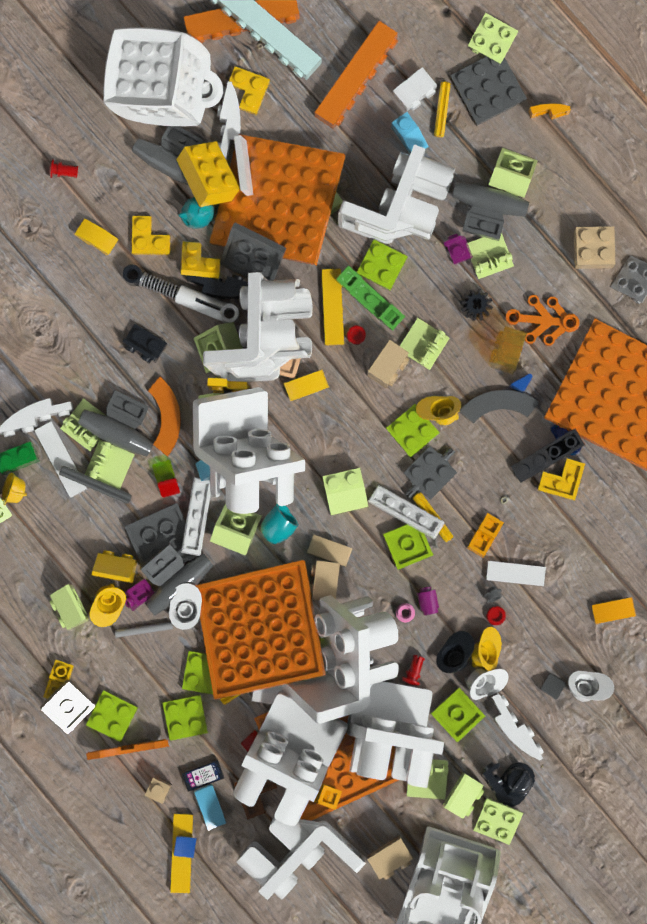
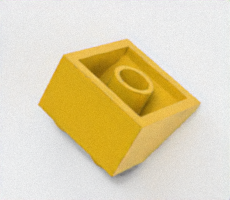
[92,550,137,583]

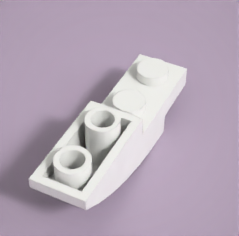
[217,81,241,161]
[0,398,74,437]
[491,693,544,760]

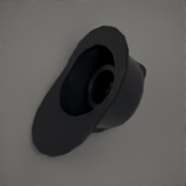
[436,631,475,673]
[496,763,535,807]

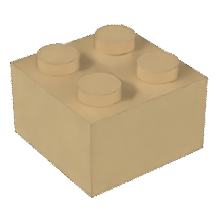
[574,226,615,269]
[367,340,410,388]
[310,561,340,601]
[367,835,413,880]

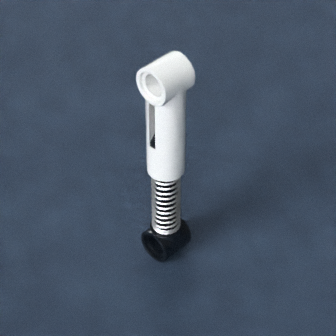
[123,264,240,324]

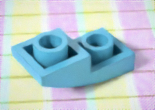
[194,784,226,830]

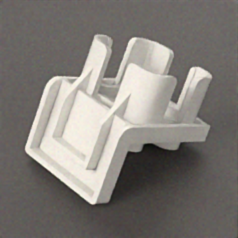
[338,145,456,244]
[203,272,313,382]
[193,387,305,514]
[282,595,398,723]
[346,681,444,788]
[233,691,348,826]
[236,818,366,900]
[396,827,501,924]

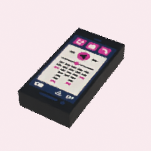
[181,760,225,792]

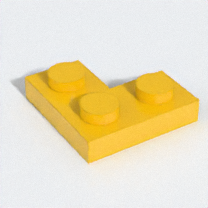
[229,66,270,116]
[132,216,171,255]
[181,241,220,279]
[207,378,248,394]
[537,459,585,501]

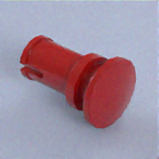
[49,159,79,178]
[402,655,425,686]

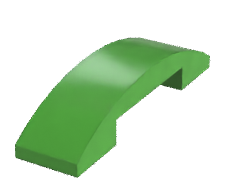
[336,265,405,331]

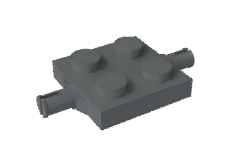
[403,446,457,500]

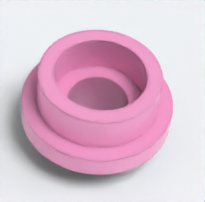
[396,603,415,623]

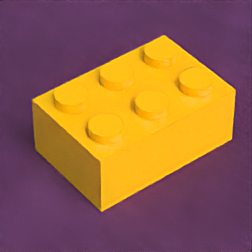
[176,141,240,207]

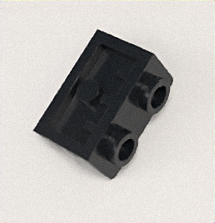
[122,324,168,364]
[482,762,503,795]

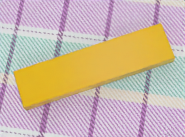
[322,269,344,346]
[170,814,193,893]

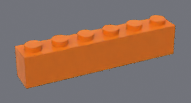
[184,0,300,43]
[315,21,399,129]

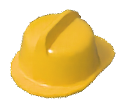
[416,396,461,425]
[2,472,27,506]
[89,583,126,627]
[471,627,502,671]

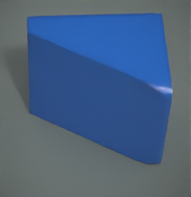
[510,374,533,393]
[174,835,197,858]

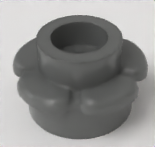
[484,586,502,603]

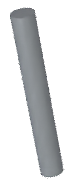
[115,622,173,638]

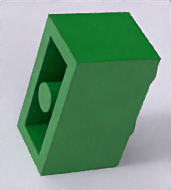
[0,441,40,475]

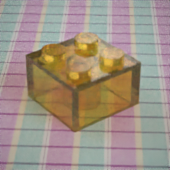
[489,326,527,375]

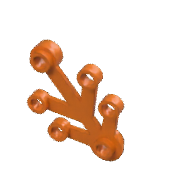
[505,295,580,346]

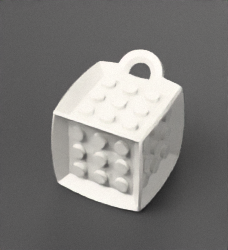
[103,27,223,126]

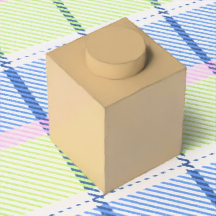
[145,777,172,804]

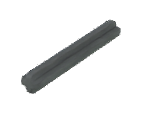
[59,466,132,504]

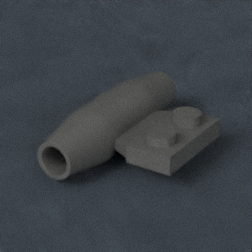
[132,126,204,185]
[452,182,529,241]
[78,390,154,457]
[140,543,213,615]

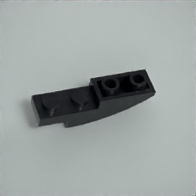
[186,275,248,299]
[511,428,585,483]

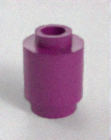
[417,586,439,616]

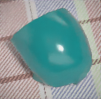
[179,197,214,229]
[261,504,299,544]

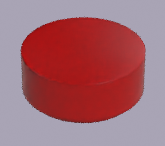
[347,325,366,345]
[486,606,506,626]

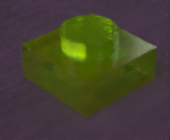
[152,459,176,483]

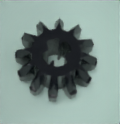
[460,289,493,321]

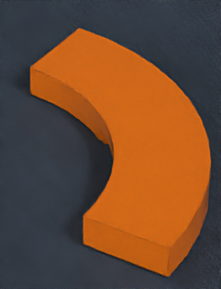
[148,377,181,457]
[86,739,169,760]

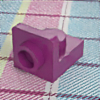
[443,234,473,265]
[125,579,154,611]

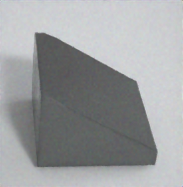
[540,673,566,700]

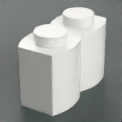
[393,67,437,111]

